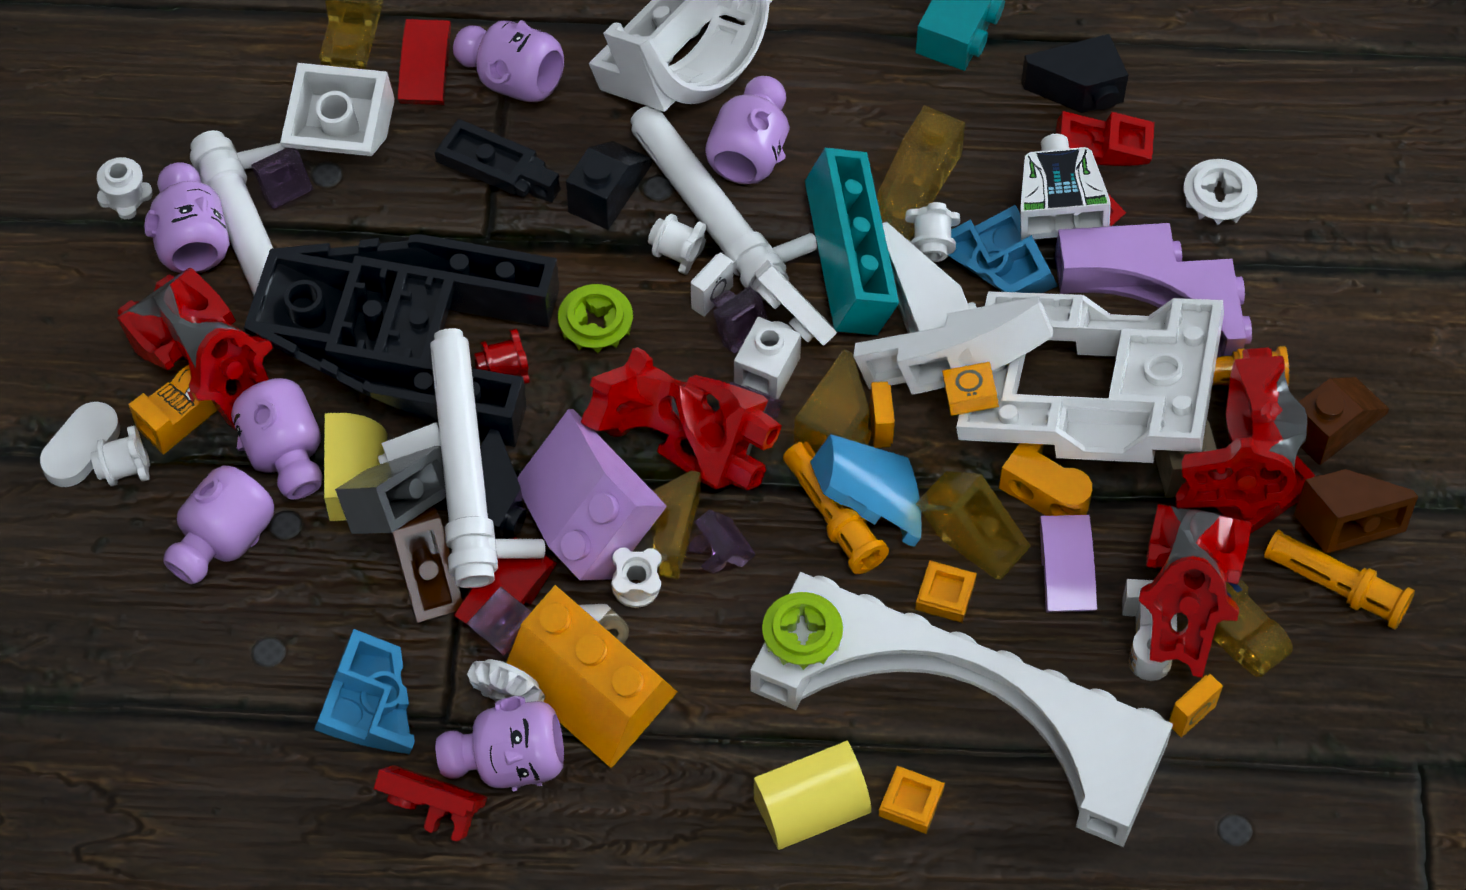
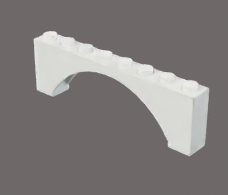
[750,572,1173,847]

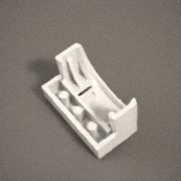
[589,0,773,112]

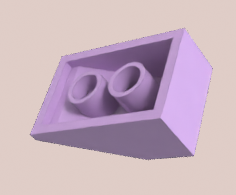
[517,409,667,580]

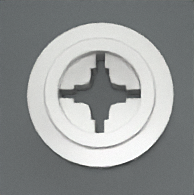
[1183,159,1257,225]
[467,659,545,702]

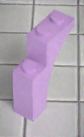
[1055,223,1252,357]

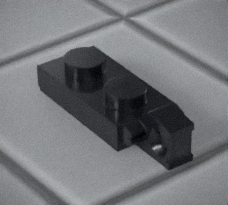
[434,119,561,203]

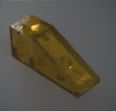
[877,105,965,241]

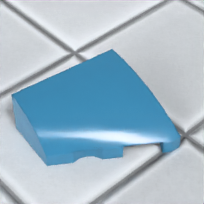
[948,205,1058,293]
[810,434,922,547]
[314,629,415,754]

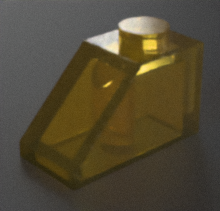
[794,349,872,453]
[916,471,1031,579]

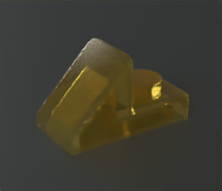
[320,0,383,69]
[650,471,701,579]

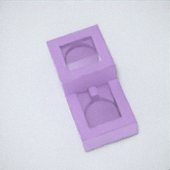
[1040,515,1097,613]

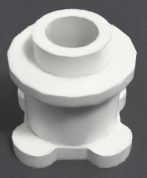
[96,157,153,219]
[905,202,960,262]
[648,214,707,275]
[91,425,150,486]
[611,548,662,608]

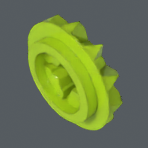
[558,284,633,353]
[762,592,843,670]

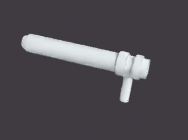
[630,106,818,300]
[190,130,286,296]
[430,328,545,588]

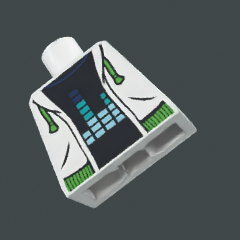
[1020,134,1111,240]

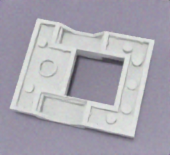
[956,291,1224,463]

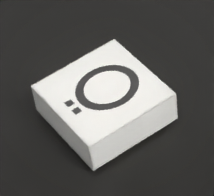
[691,252,733,317]

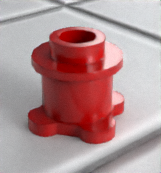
[473,329,530,384]

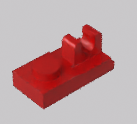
[373,765,487,841]

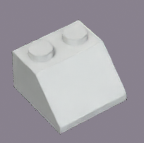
[280,63,395,156]

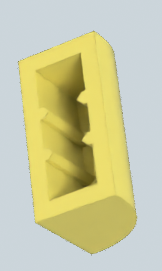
[324,413,387,521]
[754,740,872,850]

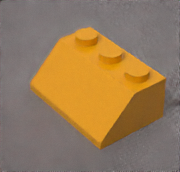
[506,585,678,768]

